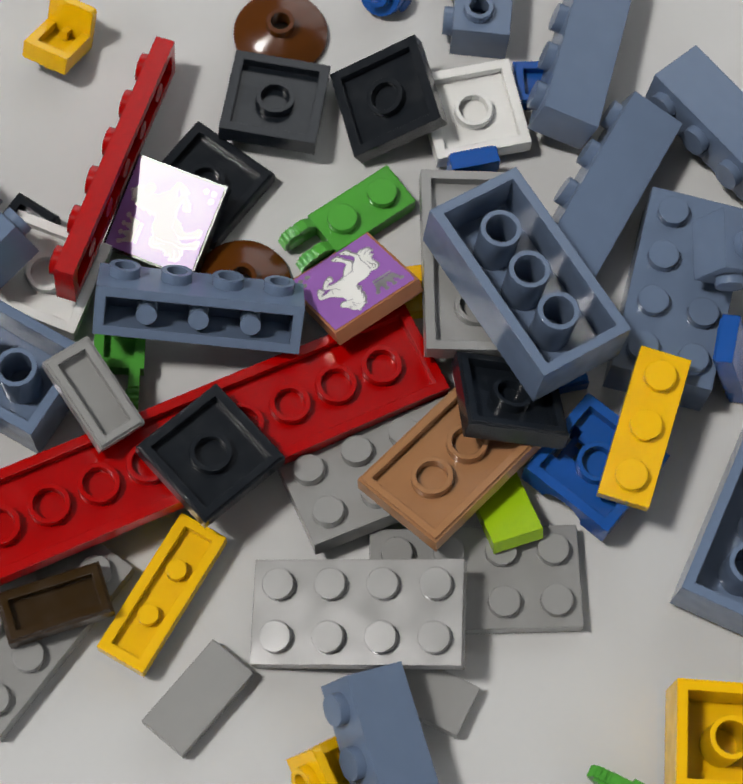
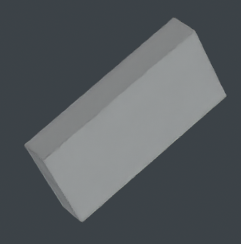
[41,335,145,454]
[142,639,254,758]
[404,669,480,739]

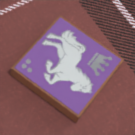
[293,232,423,345]

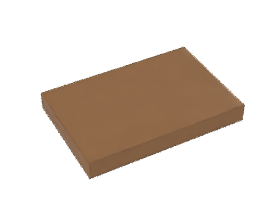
[357,387,541,552]

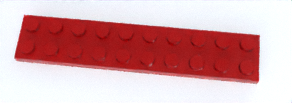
[0,304,450,586]

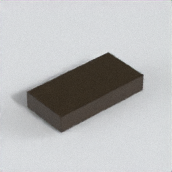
[0,561,115,649]

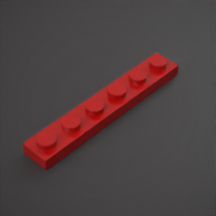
[49,36,175,302]

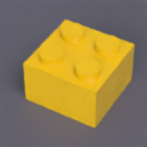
[664,678,743,784]

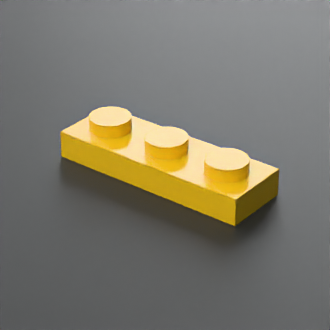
[596,345,692,512]
[97,512,227,677]

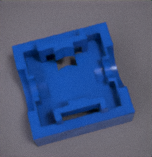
[521,392,670,541]

